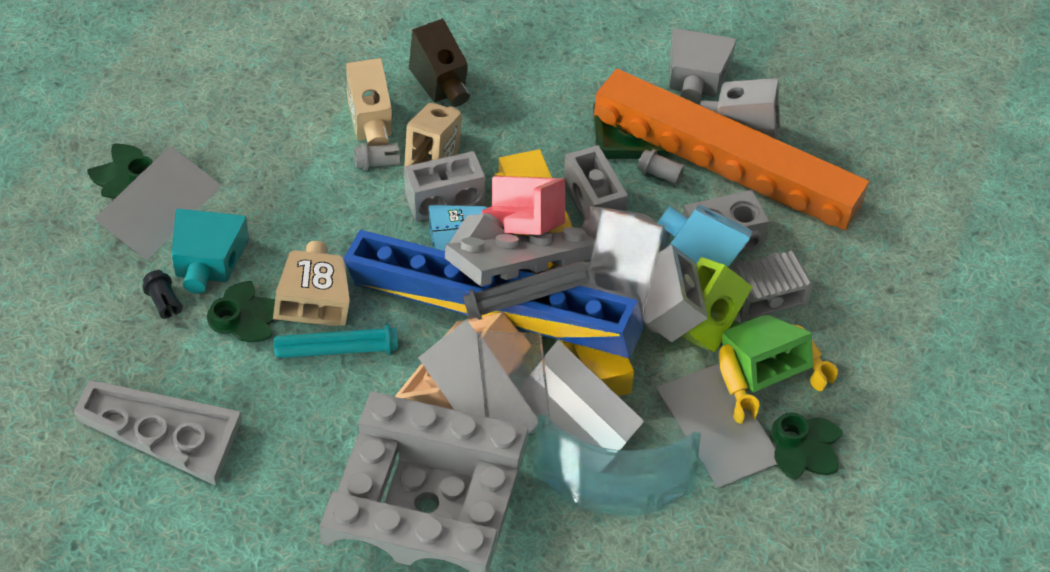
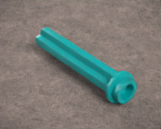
[274,324,398,358]

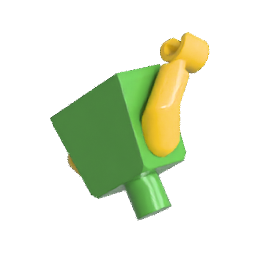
[719,315,838,424]

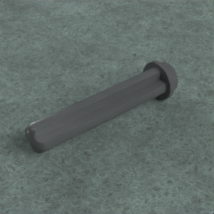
[463,261,590,320]

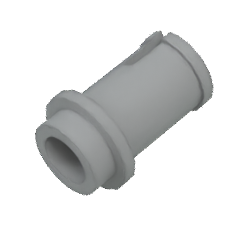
[354,143,400,171]
[637,149,685,186]

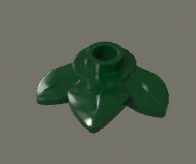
[87,144,153,199]
[207,281,275,342]
[771,412,843,480]

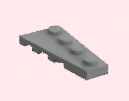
[445,227,600,286]
[74,380,242,486]

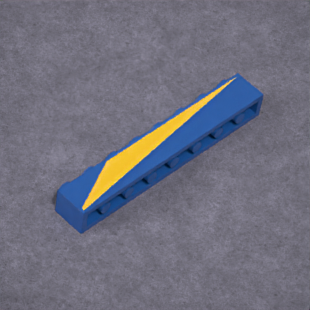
[343,230,645,358]

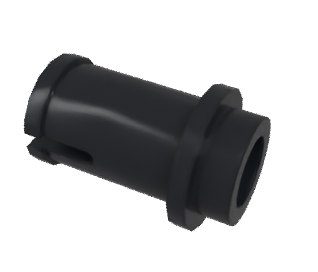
[142,270,183,319]

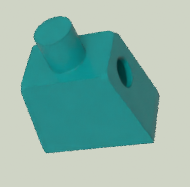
[172,208,249,294]

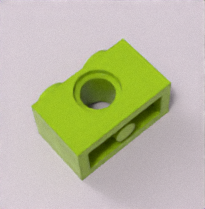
[681,257,753,353]

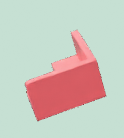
[482,176,565,235]

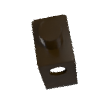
[409,18,470,107]

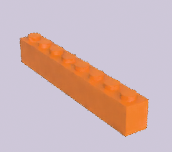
[594,68,869,231]

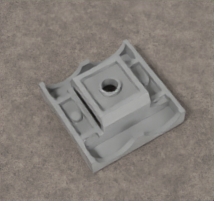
[319,391,528,572]

